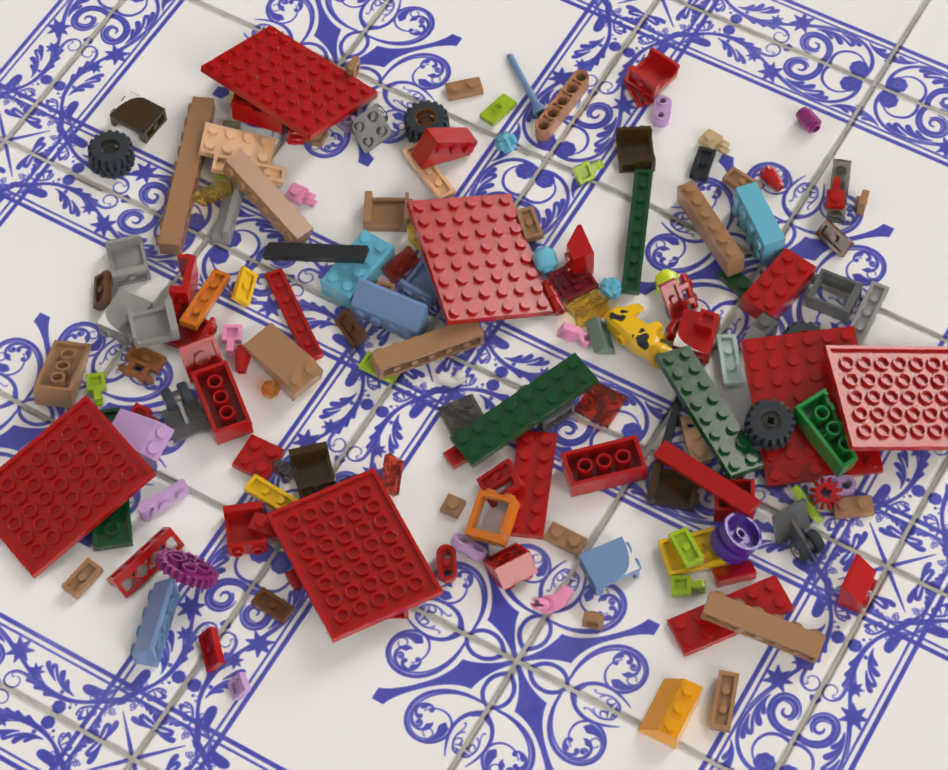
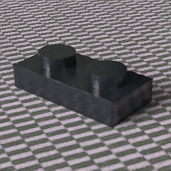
[689,146,717,183]

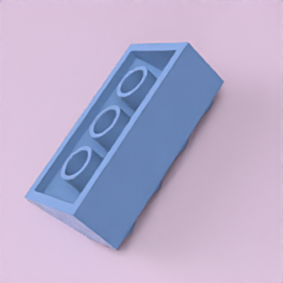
[351,278,429,340]
[130,578,180,668]

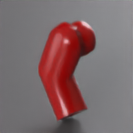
[665,318,680,341]

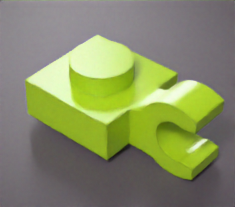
[571,160,605,185]
[85,371,107,406]
[671,575,705,597]

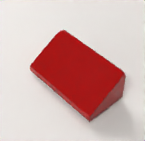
[711,560,757,588]

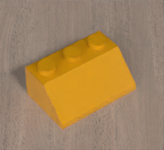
[638,678,703,749]

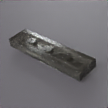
[826,158,852,224]

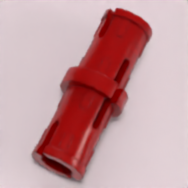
[541,279,566,316]

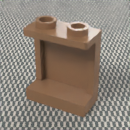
[363,191,413,232]

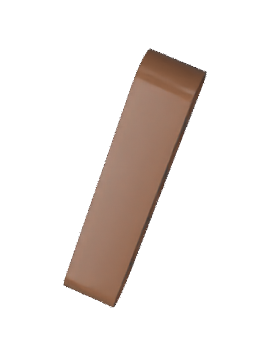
[535,70,589,142]

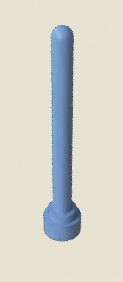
[507,53,546,119]

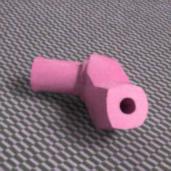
[530,584,574,614]

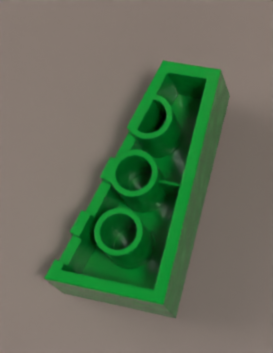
[792,388,858,478]

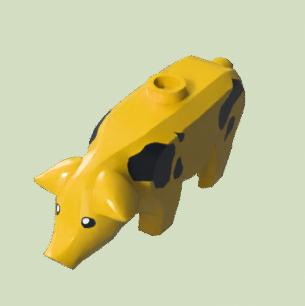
[604,303,673,369]

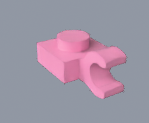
[284,182,317,207]
[556,322,590,348]
[222,324,243,357]

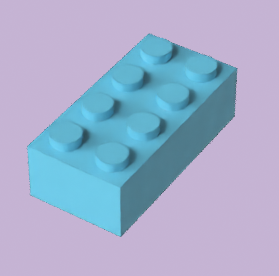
[732,182,786,266]
[320,229,395,310]

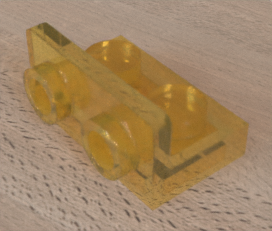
[191,177,234,207]
[564,289,610,328]

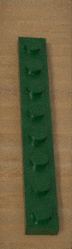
[621,168,653,295]

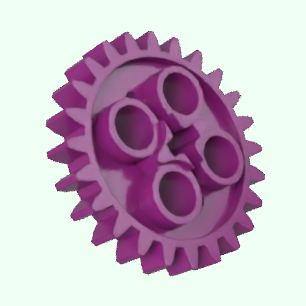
[155,548,219,590]

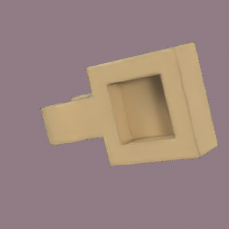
[698,128,730,155]

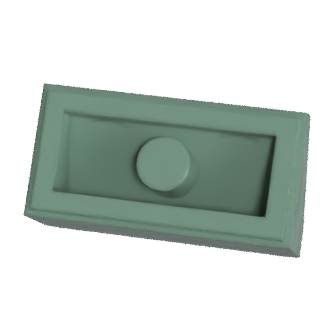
[585,316,616,355]

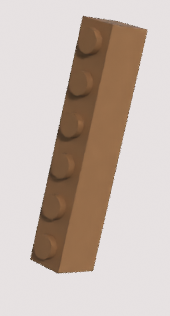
[223,150,314,243]
[677,180,745,277]
[370,322,484,380]
[700,591,826,664]

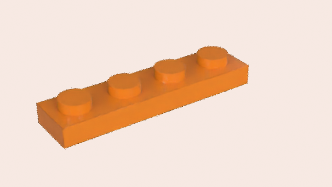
[179,269,231,331]

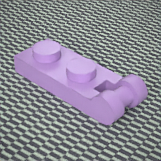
[138,478,189,522]

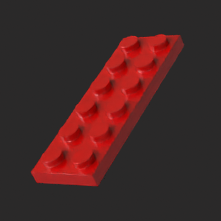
[507,430,557,540]
[667,575,794,657]

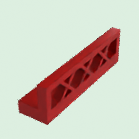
[106,527,184,598]

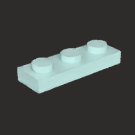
[716,334,743,388]

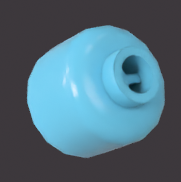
[532,246,559,275]

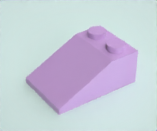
[112,408,175,469]

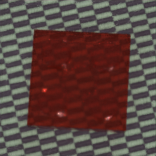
[575,382,627,429]

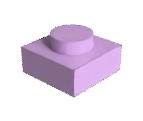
[227,672,251,701]

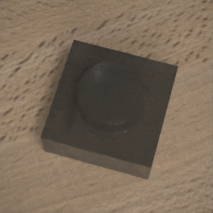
[272,458,293,483]

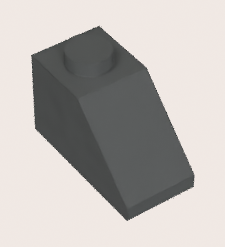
[739,312,778,350]

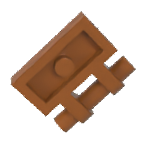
[118,343,167,385]

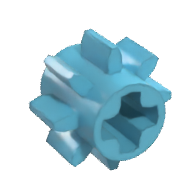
[494,131,518,154]
[599,277,622,300]

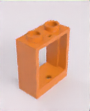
[464,488,520,549]

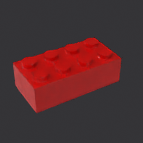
[740,248,817,321]
[190,360,254,445]
[561,435,648,497]

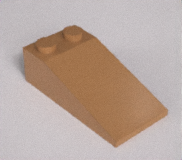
[243,323,324,401]
[33,340,92,408]

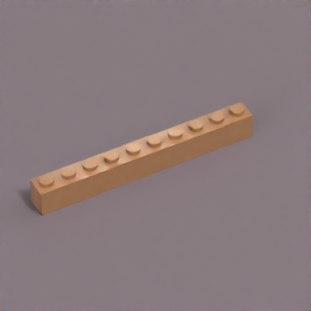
[156,96,216,255]

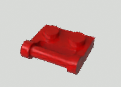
[476,458,526,509]

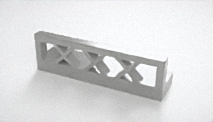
[212,179,244,245]

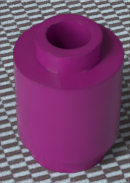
[796,107,822,133]

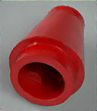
[759,165,785,192]
[234,344,252,374]

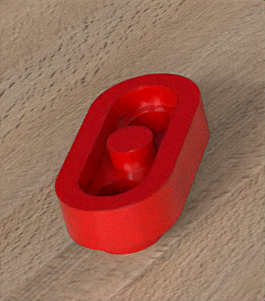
[436,544,457,584]

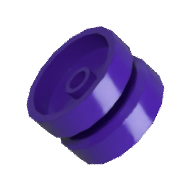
[710,513,762,565]

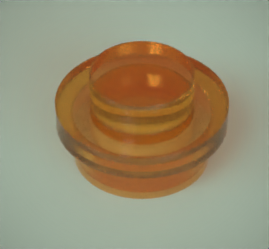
[261,380,280,399]

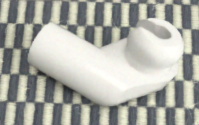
[438,370,466,388]

